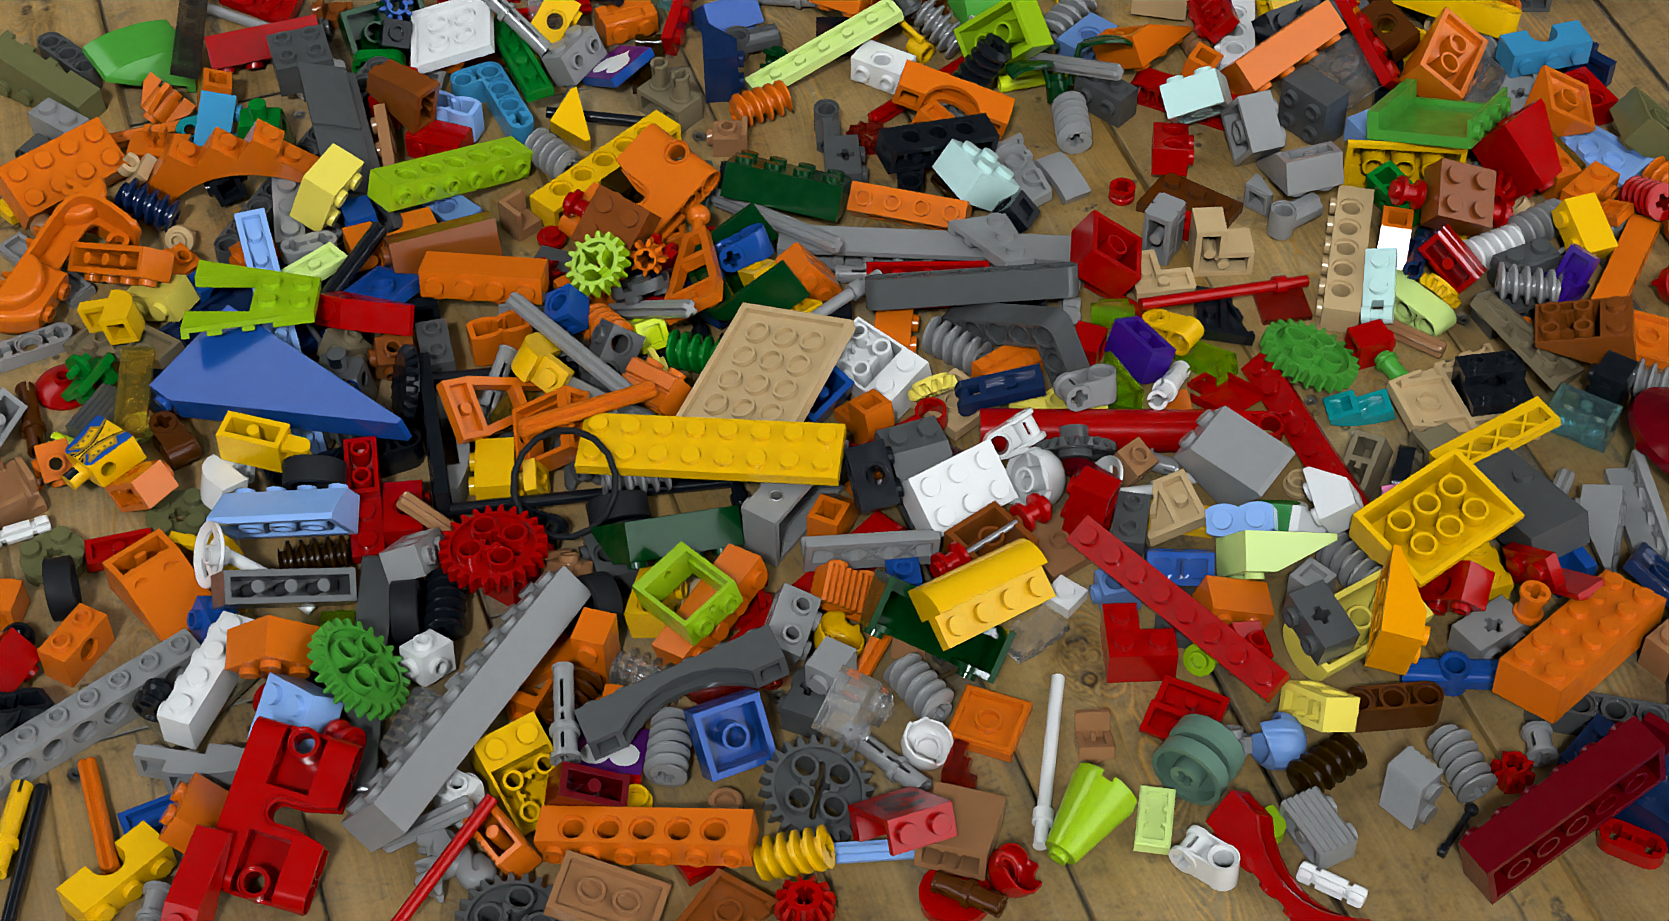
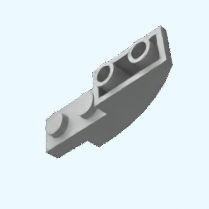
[132,743,245,793]

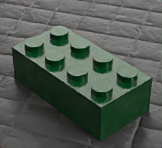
[720,150,851,222]

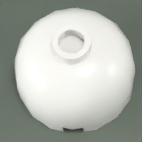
[1005,447,1066,506]

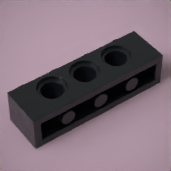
[875,113,1000,174]

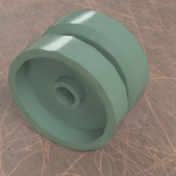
[1152,714,1245,806]

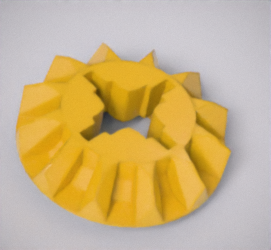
[1418,272,1461,310]

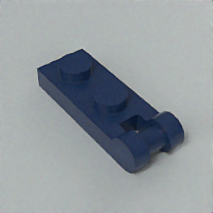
[954,363,1046,416]

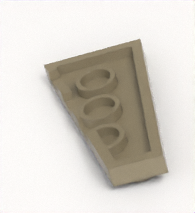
[63,324,185,370]

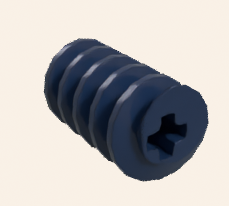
[113,177,181,233]

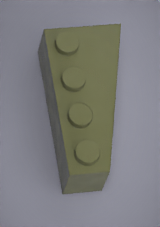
[0,30,106,120]

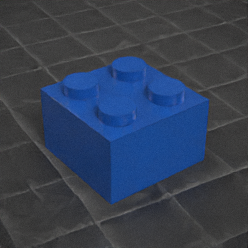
[683,688,776,782]

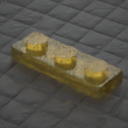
[113,346,155,439]

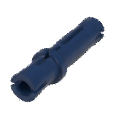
[1403,226,1434,280]

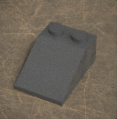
[874,415,953,529]

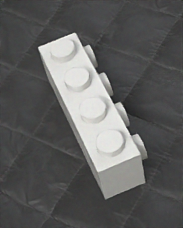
[157,611,254,750]

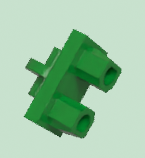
[60,352,120,406]

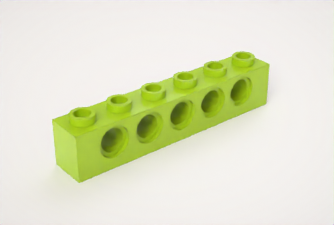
[367,136,533,212]

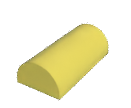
[1283,569,1434,682]

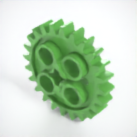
[1259,318,1360,393]
[307,618,410,721]

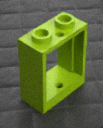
[632,541,743,646]

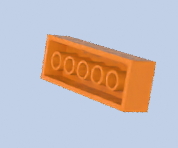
[1492,569,1667,724]

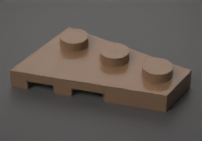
[370,103,400,166]

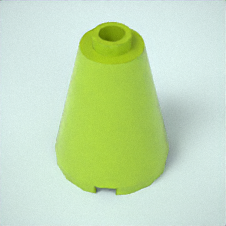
[1045,763,1138,866]

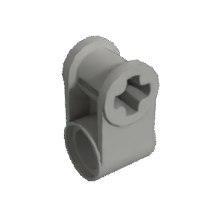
[1053,364,1117,412]

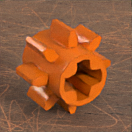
[629,237,669,277]

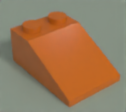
[1399,7,1489,101]

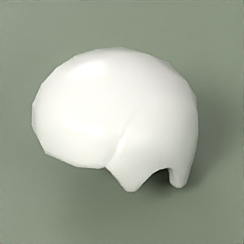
[901,716,955,771]

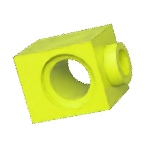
[628,318,669,355]

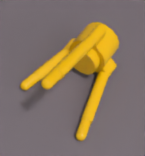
[899,20,935,64]

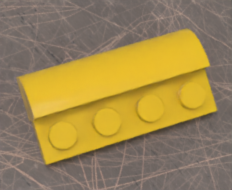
[907,538,1056,651]

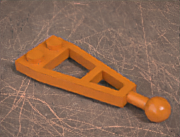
[664,204,724,326]
[436,376,582,445]

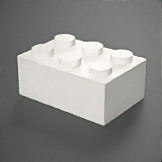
[900,439,1019,537]

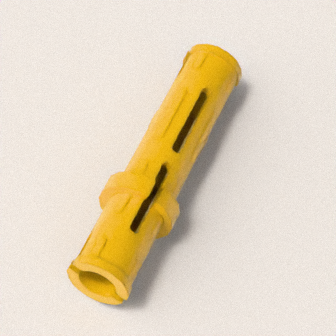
[0,779,34,880]

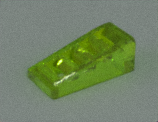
[1173,340,1238,386]

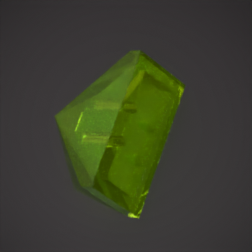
[1103,351,1144,409]

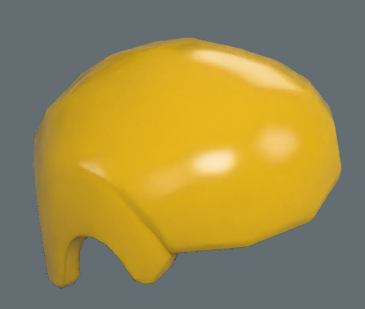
[813,611,865,658]

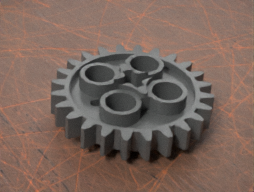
[758,735,875,843]
[454,872,561,921]

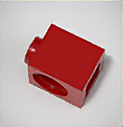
[1075,320,1108,366]

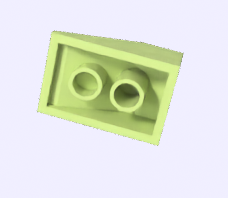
[1216,530,1337,581]

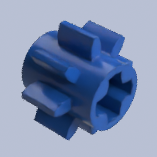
[378,0,414,20]

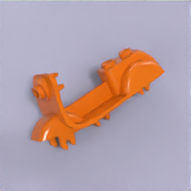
[0,177,142,334]

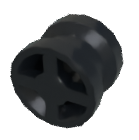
[132,678,173,723]

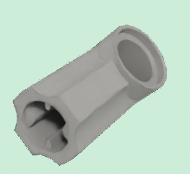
[1266,192,1324,240]

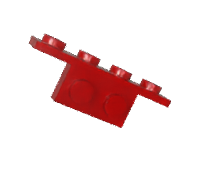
[1502,542,1605,601]

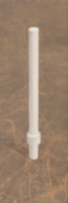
[1032,674,1065,851]

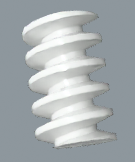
[1462,223,1525,273]

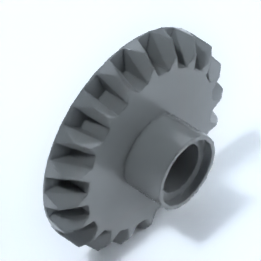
[1033,424,1117,462]

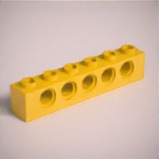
[530,110,682,227]

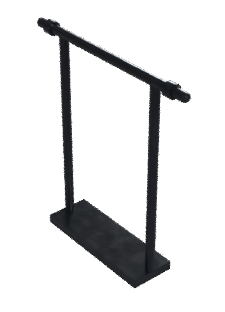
[418,315,749,524]

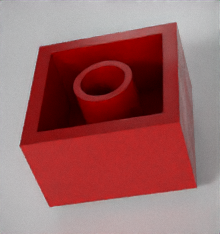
[1070,209,1142,300]

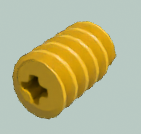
[753,824,836,882]

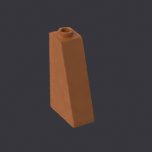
[380,211,503,274]

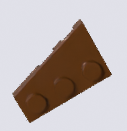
[1136,173,1244,229]

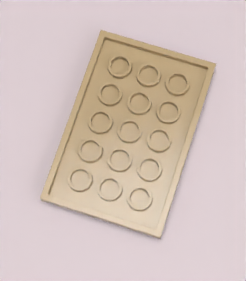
[676,302,856,422]

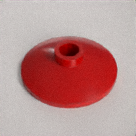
[35,364,98,411]

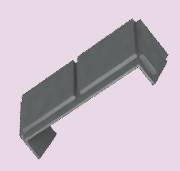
[297,61,380,224]

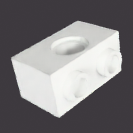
[851,39,916,95]

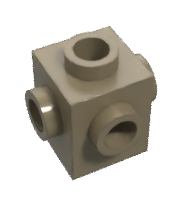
[316,328,372,363]

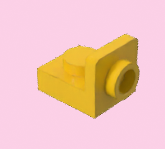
[517,458,550,496]

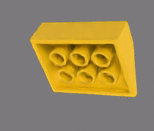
[1348,446,1525,588]

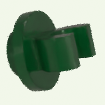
[760,46,788,68]

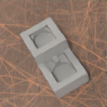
[1034,151,1091,206]

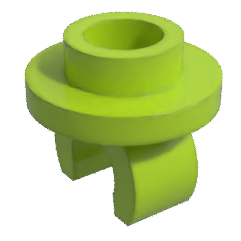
[1183,644,1217,677]

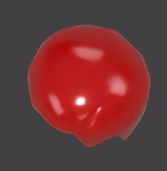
[988,843,1042,899]

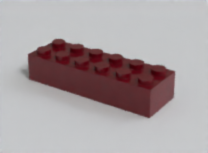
[1458,715,1666,905]

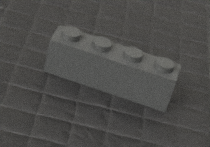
[211,567,357,610]

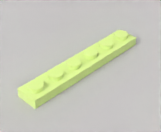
[744,0,904,91]

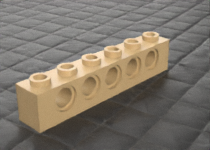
[1315,185,1375,333]

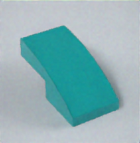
[1322,388,1396,426]

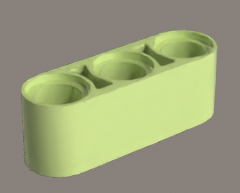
[1381,269,1457,337]

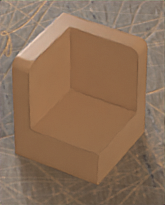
[498,188,543,242]

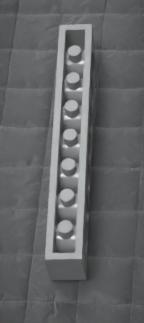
[0,628,201,800]

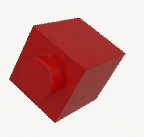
[1345,319,1396,370]

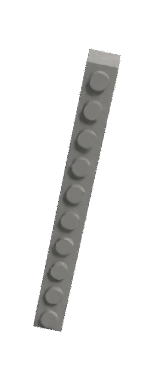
[777,225,1071,273]

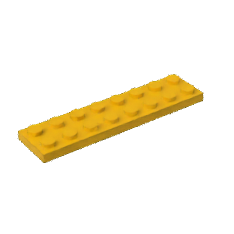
[574,413,847,486]

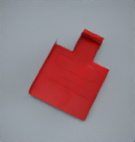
[1187,371,1263,411]

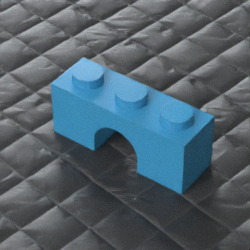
[1495,20,1593,78]

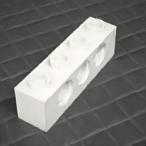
[1214,0,1255,71]

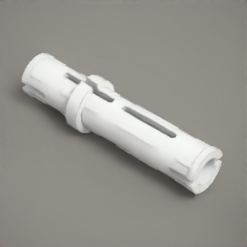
[1147,360,1191,410]

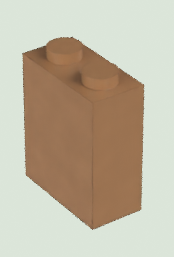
[913,781,1006,881]

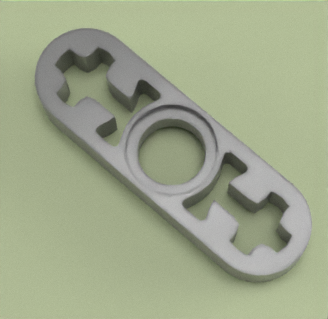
[0,322,74,373]

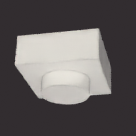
[1042,574,1088,619]

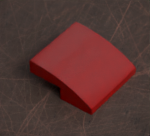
[1139,674,1231,741]

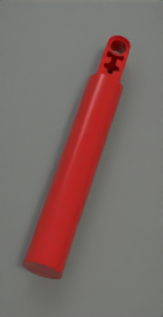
[979,408,1286,453]

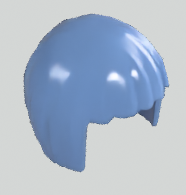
[1247,711,1307,770]

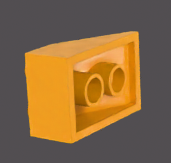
[1364,544,1430,676]

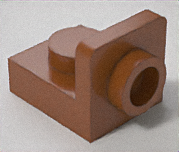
[312,0,353,29]

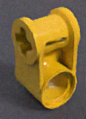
[1142,308,1204,356]

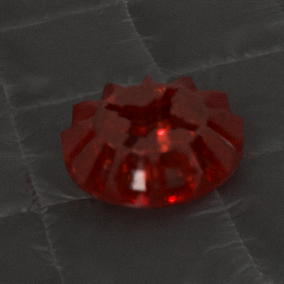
[846,119,887,155]

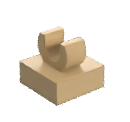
[117,152,157,188]

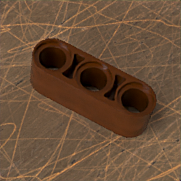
[1346,681,1444,733]

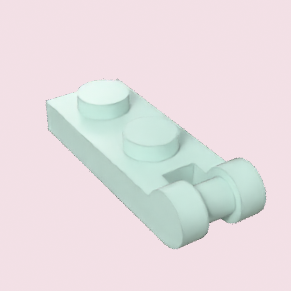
[1361,248,1398,324]

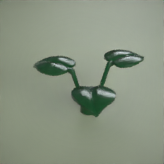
[1006,35,1133,104]

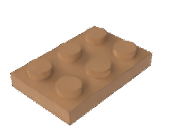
[543,850,671,921]

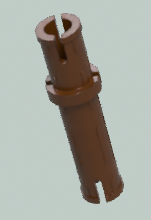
[15,381,47,459]

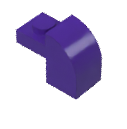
[1544,244,1601,302]

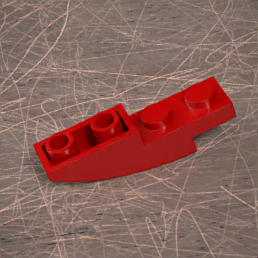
[343,436,386,564]

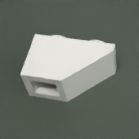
[1303,466,1364,534]

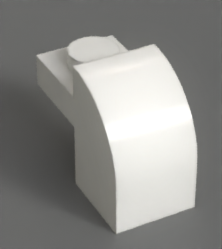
[200,454,255,510]

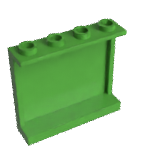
[1367,78,1511,149]

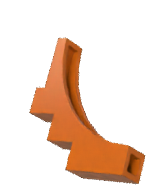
[145,119,320,205]

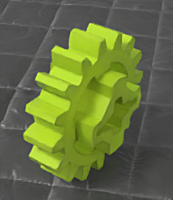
[565,231,631,298]

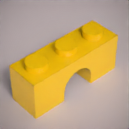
[56,820,178,921]

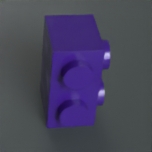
[1104,316,1176,384]

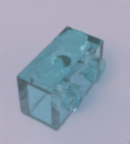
[1545,382,1623,453]

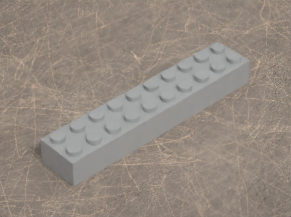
[341,565,591,853]

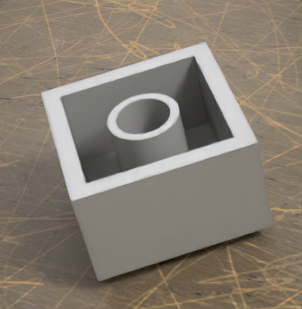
[1220,90,1286,167]

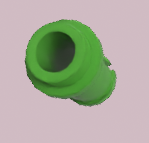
[1374,350,1409,380]

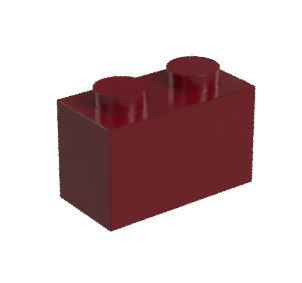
[544,761,630,807]

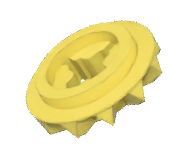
[907,372,957,402]

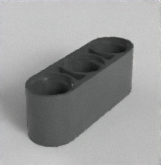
[37,32,103,89]

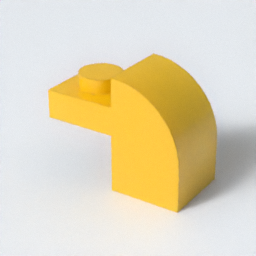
[76,289,145,346]
[511,332,575,393]

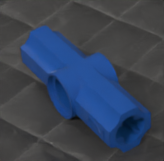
[1399,651,1499,697]

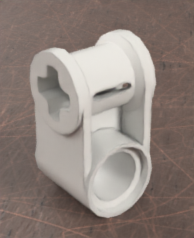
[982,407,1047,460]
[1168,825,1240,891]

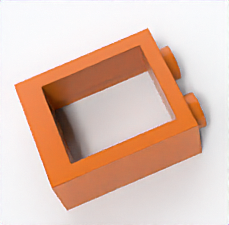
[512,385,589,472]

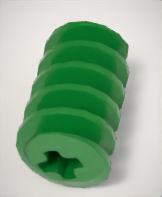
[666,329,722,374]

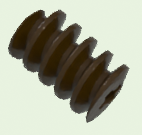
[278,534,350,569]
[1286,732,1367,794]

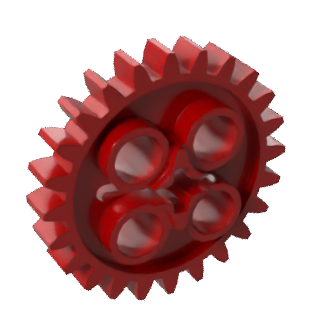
[438,504,549,595]

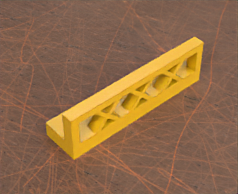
[1429,396,1561,464]

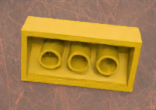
[1342,139,1468,188]

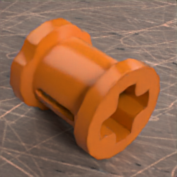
[1512,580,1551,626]

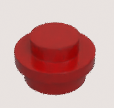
[537,225,567,250]

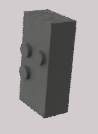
[1474,447,1590,558]

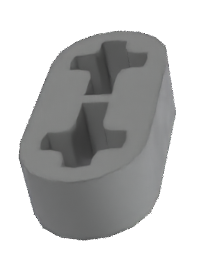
[280,230,338,265]

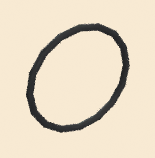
[510,427,619,540]

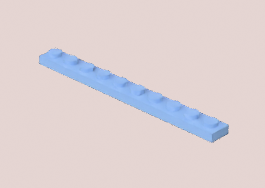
[234,208,327,454]

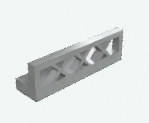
[1602,450,1669,562]
[800,529,941,572]

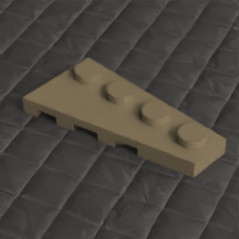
[1469,290,1584,391]

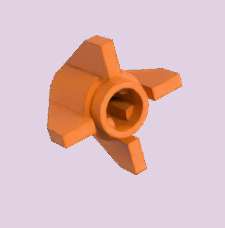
[141,72,197,124]

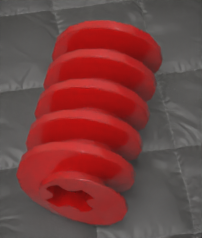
[1617,175,1669,221]

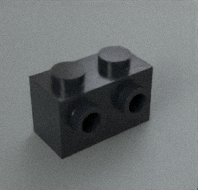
[1580,350,1639,429]

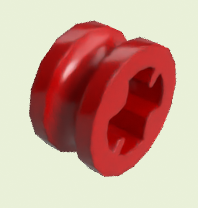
[1108,177,1136,206]

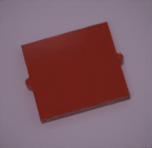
[1252,288,1313,325]

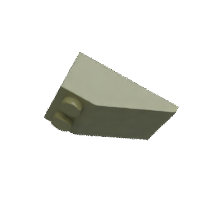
[1609,86,1669,160]

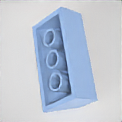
[206,483,360,540]

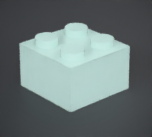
[1159,66,1233,124]
[932,139,1020,212]

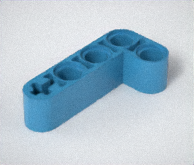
[450,61,535,144]

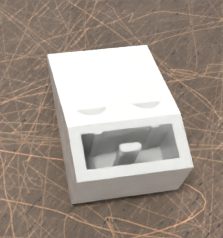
[835,317,932,423]

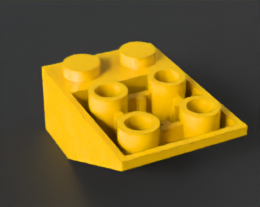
[467,711,555,836]

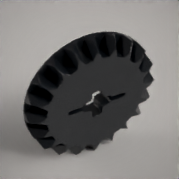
[391,344,420,426]

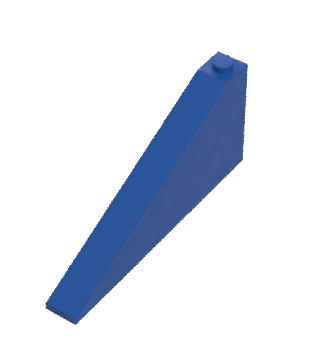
[149,305,412,441]

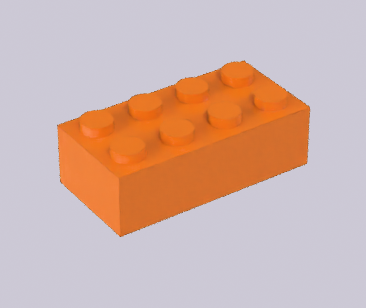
[1220,0,1347,96]
[0,116,130,230]

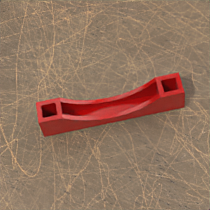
[1205,789,1371,921]

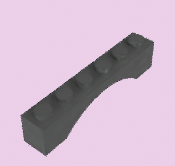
[574,624,790,761]

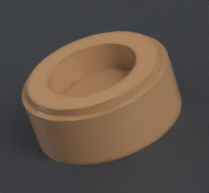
[707,787,743,809]

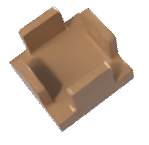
[0,456,48,530]

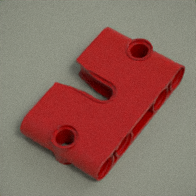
[216,716,364,916]

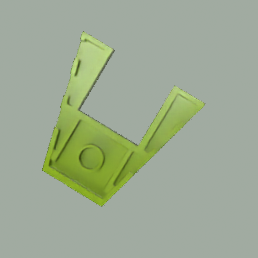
[180,260,322,339]

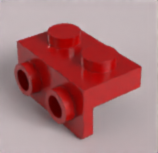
[1187,0,1240,44]

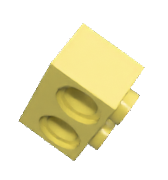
[1278,680,1360,732]

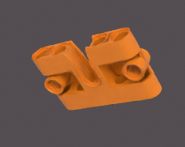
[558,123,721,279]

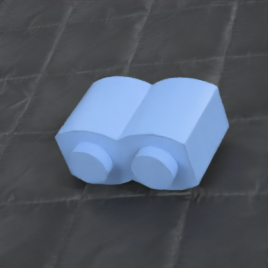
[435,90,485,142]
[1205,501,1278,539]

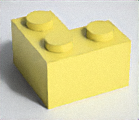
[289,143,364,231]

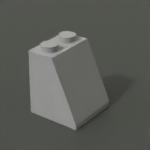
[1173,405,1295,506]

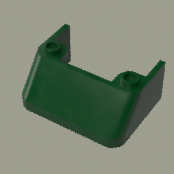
[688,202,810,322]
[859,569,1016,684]

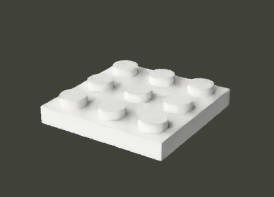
[411,0,495,74]

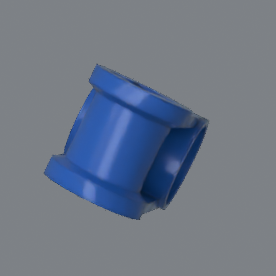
[714,223,775,272]

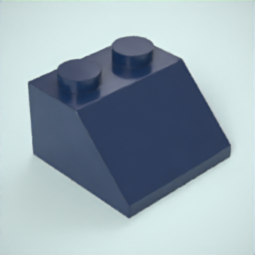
[701,22,745,103]

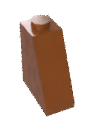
[366,59,440,134]

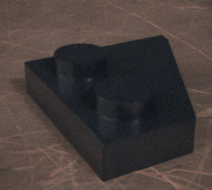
[1194,286,1255,346]

